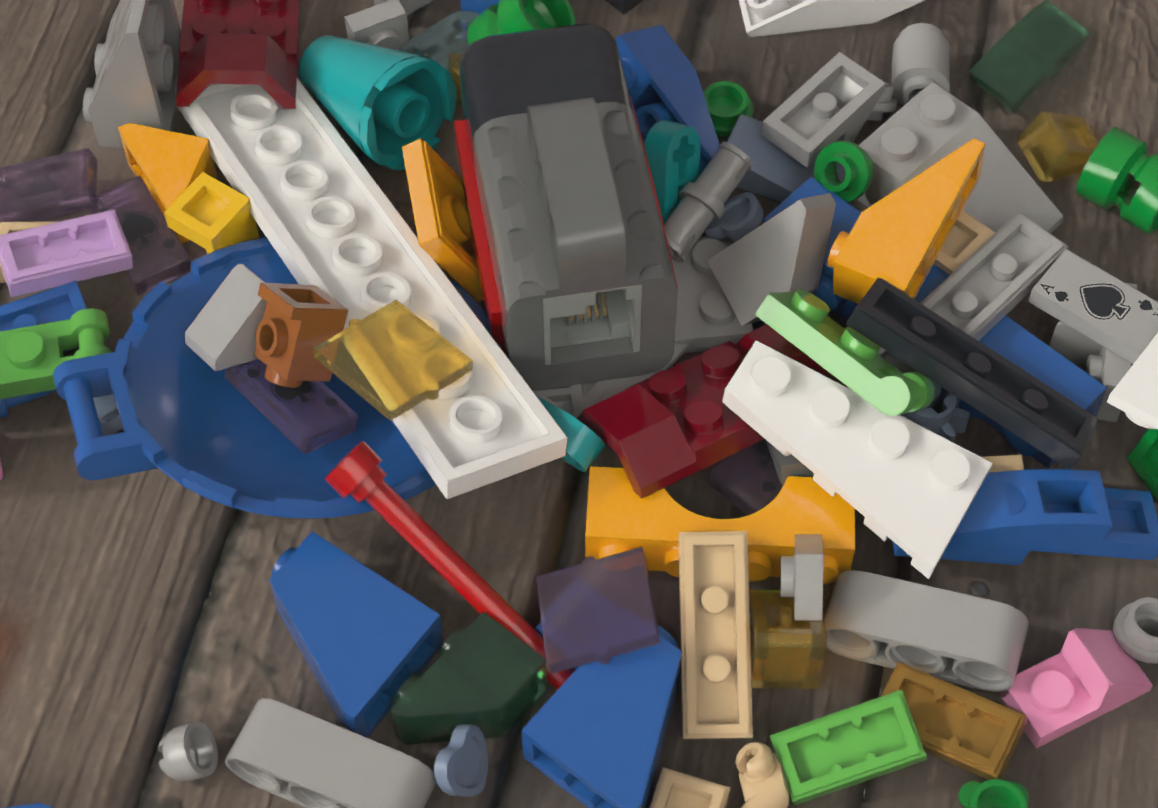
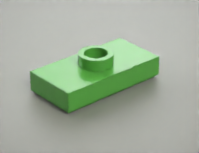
[770,690,927,805]

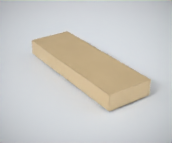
[678,531,753,740]

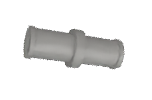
[664,142,754,262]

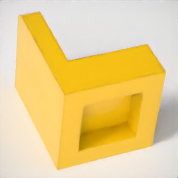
[164,172,260,254]

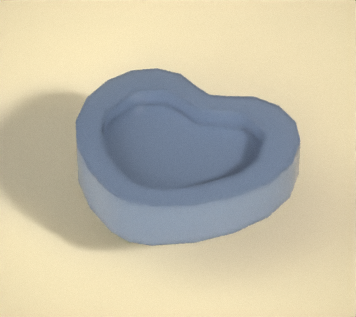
[704,192,764,241]
[434,724,488,797]

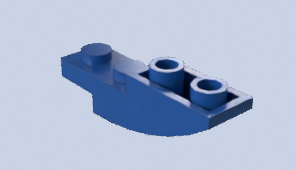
[892,469,1158,565]

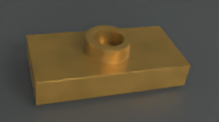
[881,661,1028,780]

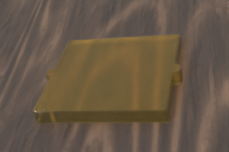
[314,300,473,421]

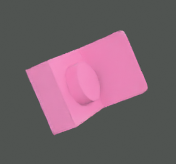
[999,628,1153,749]

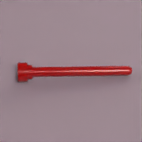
[324,440,575,690]

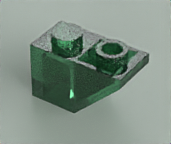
[390,612,547,745]

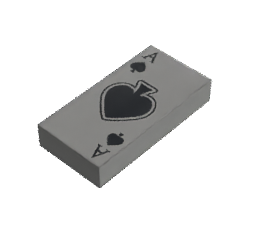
[1028,249,1158,364]

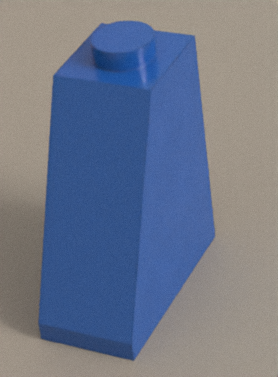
[269,531,444,738]
[522,612,682,808]

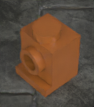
[254,283,349,388]

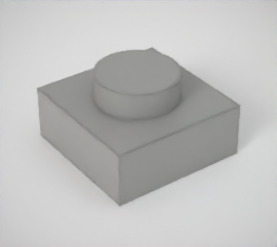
[345,0,410,52]
[781,534,824,621]

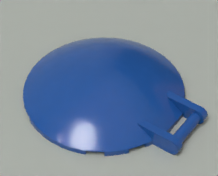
[53,237,501,519]

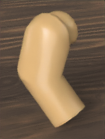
[735,742,790,808]

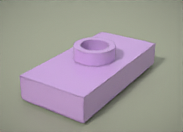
[0,209,133,297]

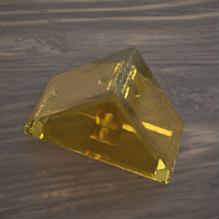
[749,589,827,689]

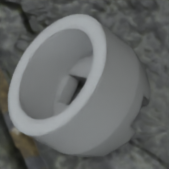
[158,721,218,781]

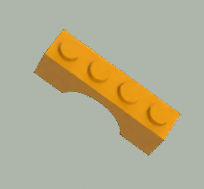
[585,466,855,584]

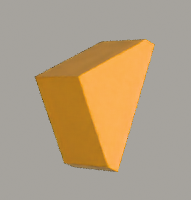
[118,123,217,245]

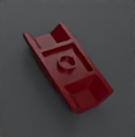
[176,0,300,109]
[576,324,850,499]

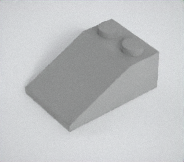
[83,0,181,148]
[857,82,1064,234]

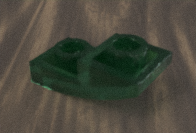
[970,0,1091,113]

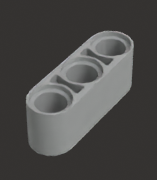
[819,570,1029,692]
[225,698,437,808]

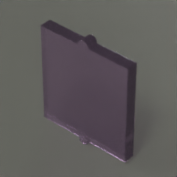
[536,547,660,674]

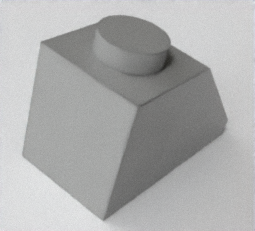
[707,193,836,326]

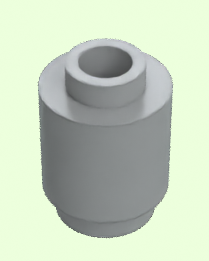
[891,23,950,105]

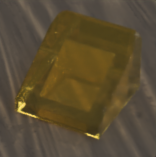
[1018,111,1099,182]

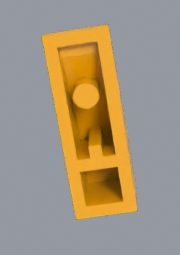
[827,138,985,304]

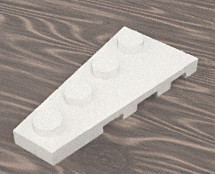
[722,341,992,579]

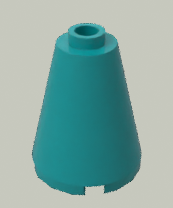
[299,35,457,171]

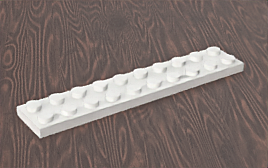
[175,78,567,499]

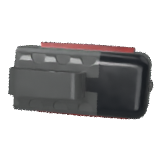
[454,23,678,391]

